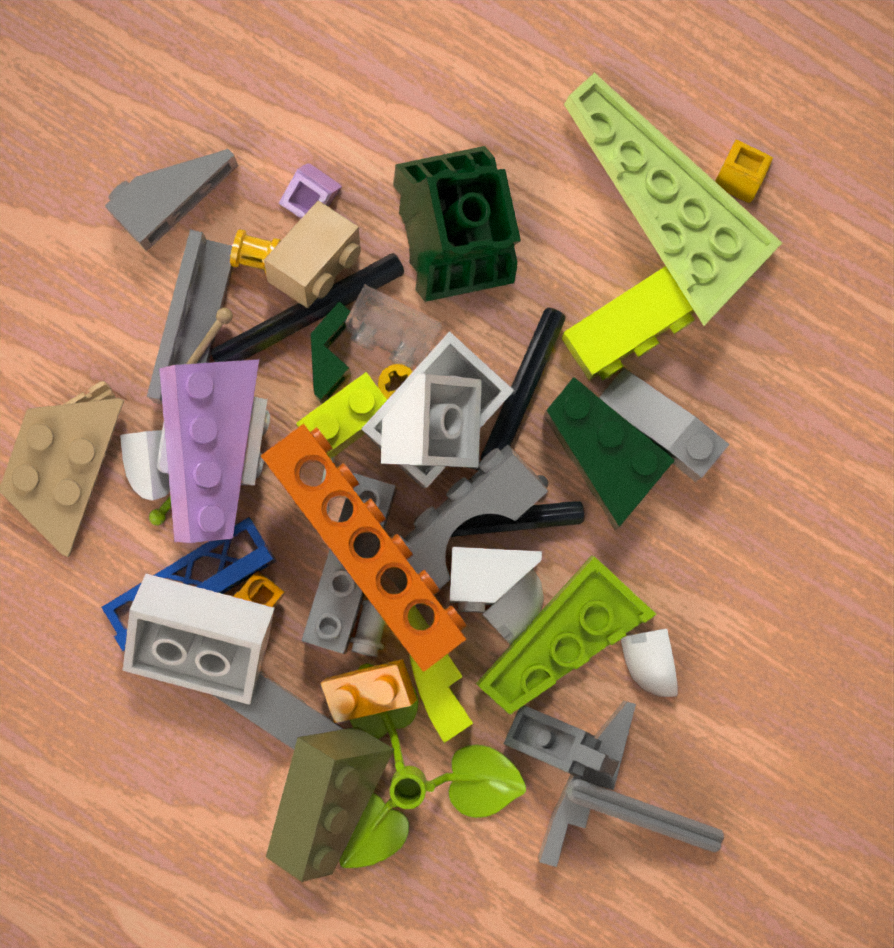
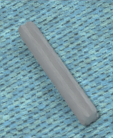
[565,778,724,852]

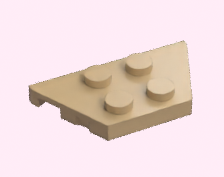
[0,398,125,557]

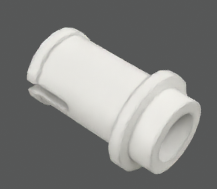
[350,600,385,657]

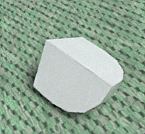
[120,430,170,501]
[482,569,544,645]
[621,629,678,697]

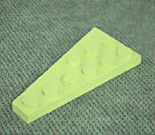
[564,72,782,326]

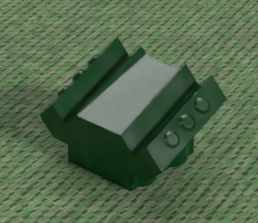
[393,146,521,302]

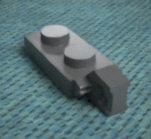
[503,705,620,778]

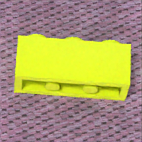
[561,266,695,381]

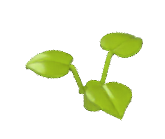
[339,663,526,868]

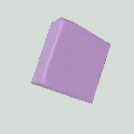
[279,163,342,219]

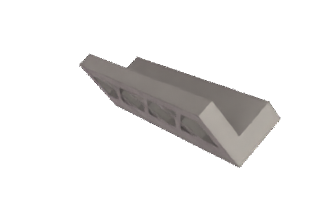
[147,229,233,404]

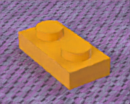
[320,659,417,723]

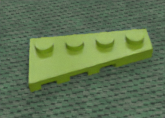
[476,555,657,715]

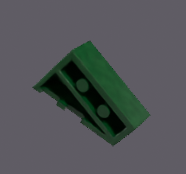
[544,377,675,530]

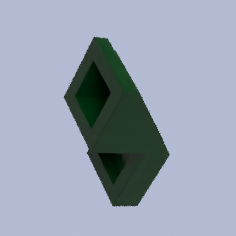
[311,302,354,404]

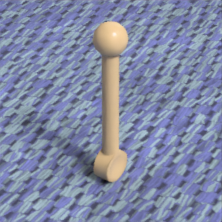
[186,308,233,364]

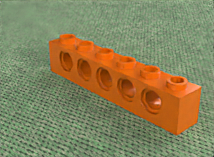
[261,423,467,672]

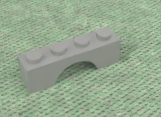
[384,445,548,608]

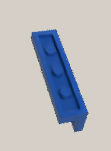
[101,517,277,651]

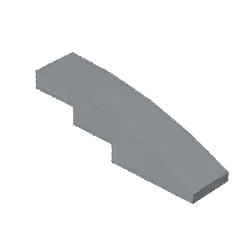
[213,671,343,749]
[538,700,636,867]

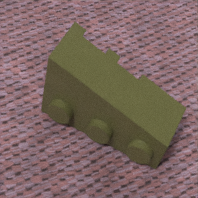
[266,727,394,882]

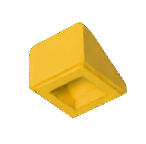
[715,139,774,203]

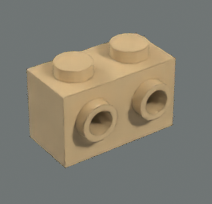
[264,200,361,309]

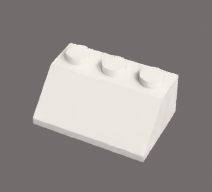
[361,331,514,488]
[123,574,274,705]

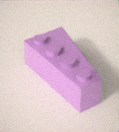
[159,359,259,543]

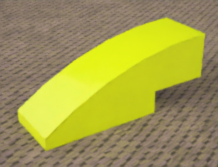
[408,605,473,743]

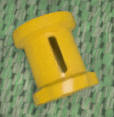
[230,229,281,274]
[378,364,413,400]

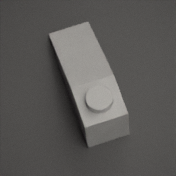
[105,149,239,251]
[599,368,729,482]

